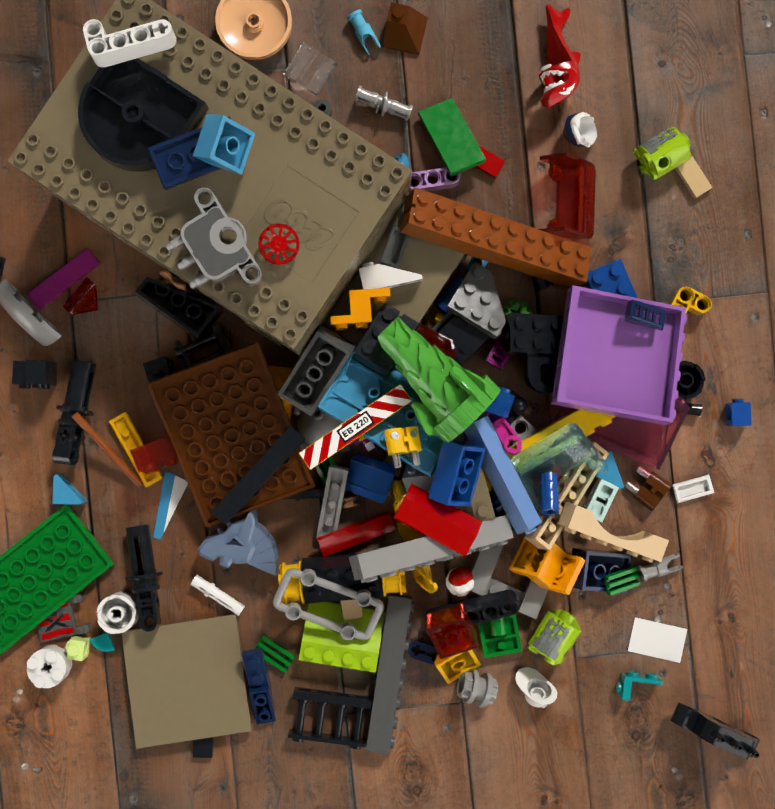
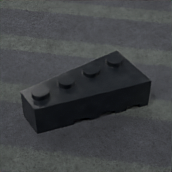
[135,277,222,340]

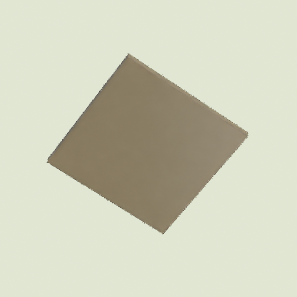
[122,614,252,749]

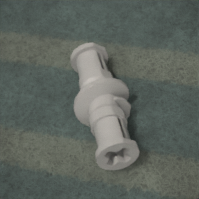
[354,85,413,122]

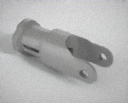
[638,554,683,582]

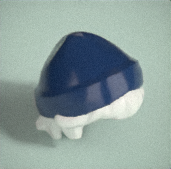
[563,112,597,148]

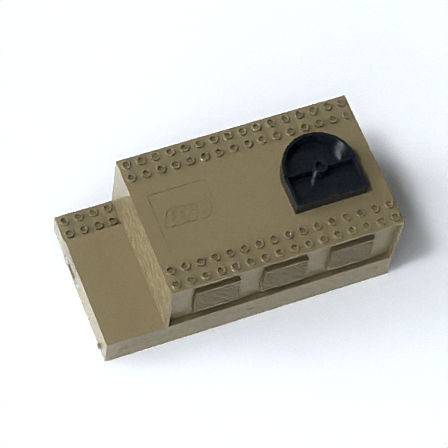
[7,0,467,357]

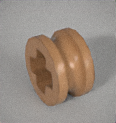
[342,496,359,509]

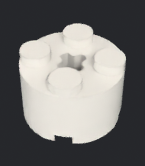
[97,591,139,634]
[27,645,72,688]

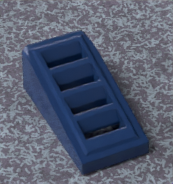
[624,300,666,331]

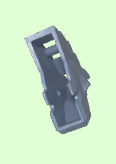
[198,510,279,576]

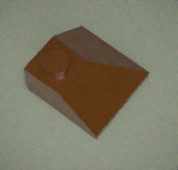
[383,2,428,55]

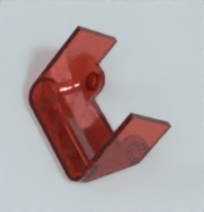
[539,152,596,239]

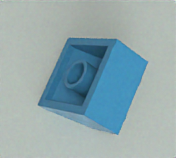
[193,114,255,175]

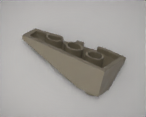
[454,440,495,521]

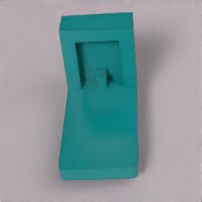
[616,670,663,701]

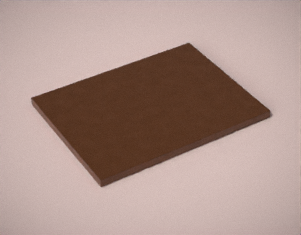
[147,341,315,528]

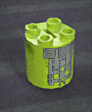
[633,127,691,181]
[528,609,582,666]

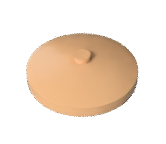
[215,0,292,60]

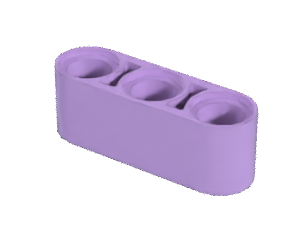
[410,167,460,192]

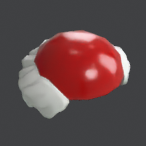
[446,567,474,597]

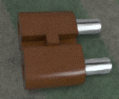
[625,466,672,511]

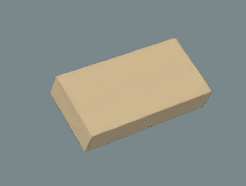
[675,156,712,199]

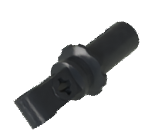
[52,360,96,465]
[125,525,163,632]

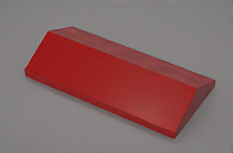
[394,484,482,557]

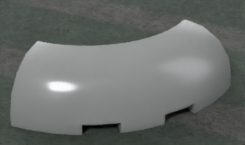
[0,279,62,346]

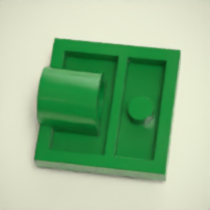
[478,614,522,658]

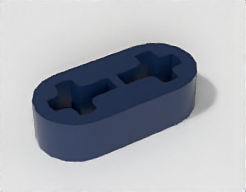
[408,640,440,665]

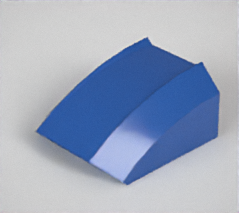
[345,453,395,503]

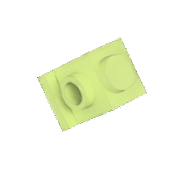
[65,635,91,661]

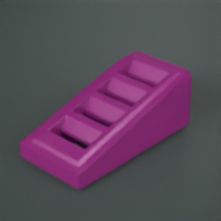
[484,332,510,371]

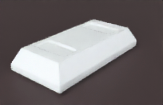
[672,474,714,503]

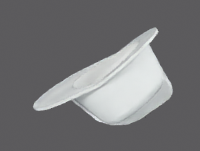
[515,667,557,708]

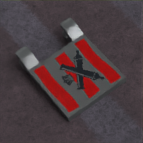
[37,593,92,643]

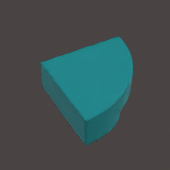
[90,632,116,652]

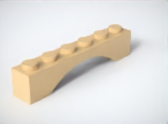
[558,502,669,563]

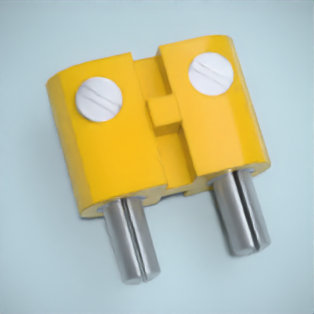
[384,426,422,468]

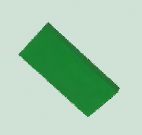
[418,98,486,176]

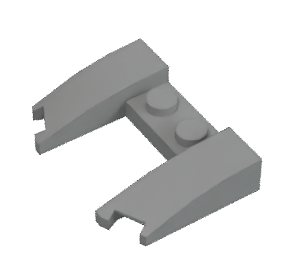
[471,545,548,619]

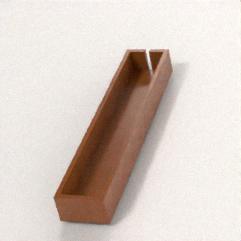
[400,187,591,288]

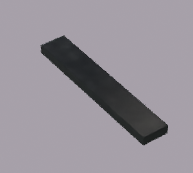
[211,425,305,525]

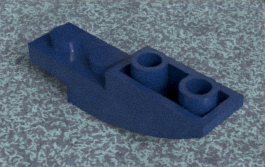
[242,648,276,724]

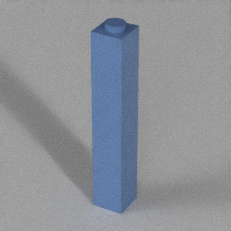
[464,415,542,535]

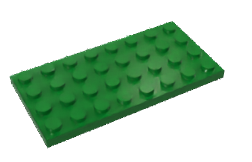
[0,504,115,655]

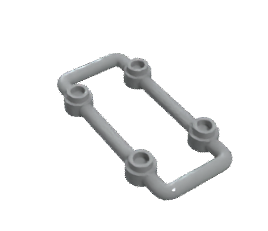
[273,568,384,640]

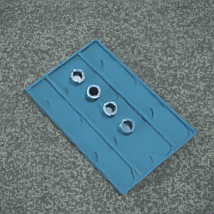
[318,341,443,477]

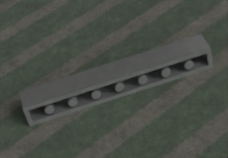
[366,593,415,754]

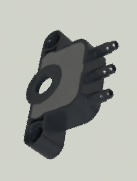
[670,702,760,760]

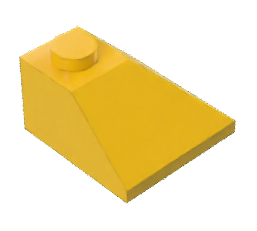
[434,629,481,684]

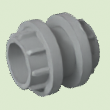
[457,669,498,708]

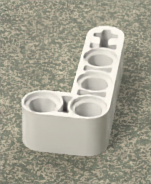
[83,19,177,68]

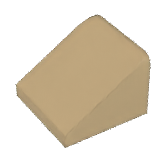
[340,600,363,621]

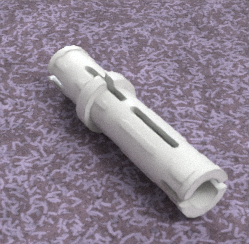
[190,575,245,616]

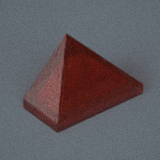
[63,277,98,315]

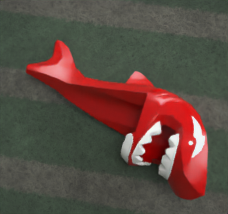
[539,4,581,109]

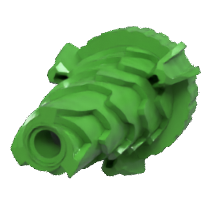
[377,317,501,443]

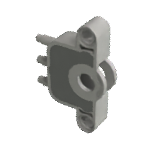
[165,188,262,289]

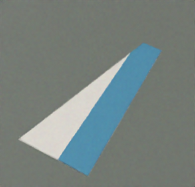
[153,471,188,540]

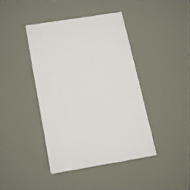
[628,617,687,663]

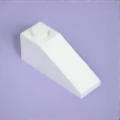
[359,262,423,289]

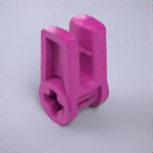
[493,417,522,455]

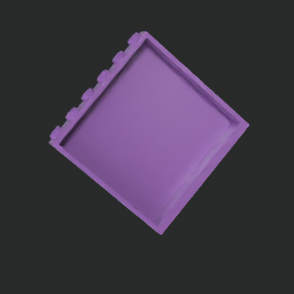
[551,285,687,425]

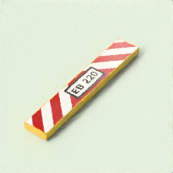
[299,384,412,470]

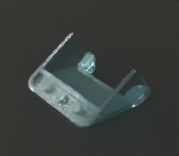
[511,423,608,511]

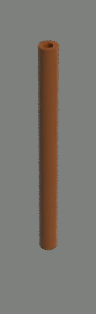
[72,412,143,487]

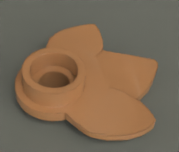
[159,271,190,294]

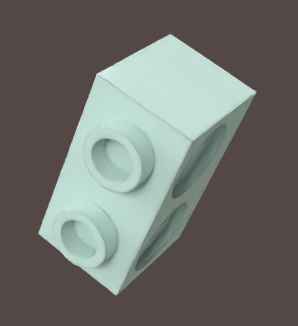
[583,478,619,522]

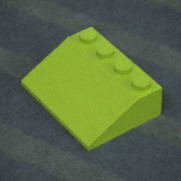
[299,602,385,673]

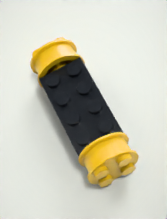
[278,553,406,605]

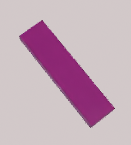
[27,248,100,310]

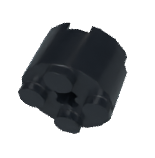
[676,361,705,400]

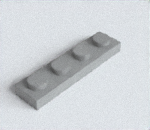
[316,464,349,539]

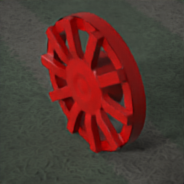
[258,223,300,265]

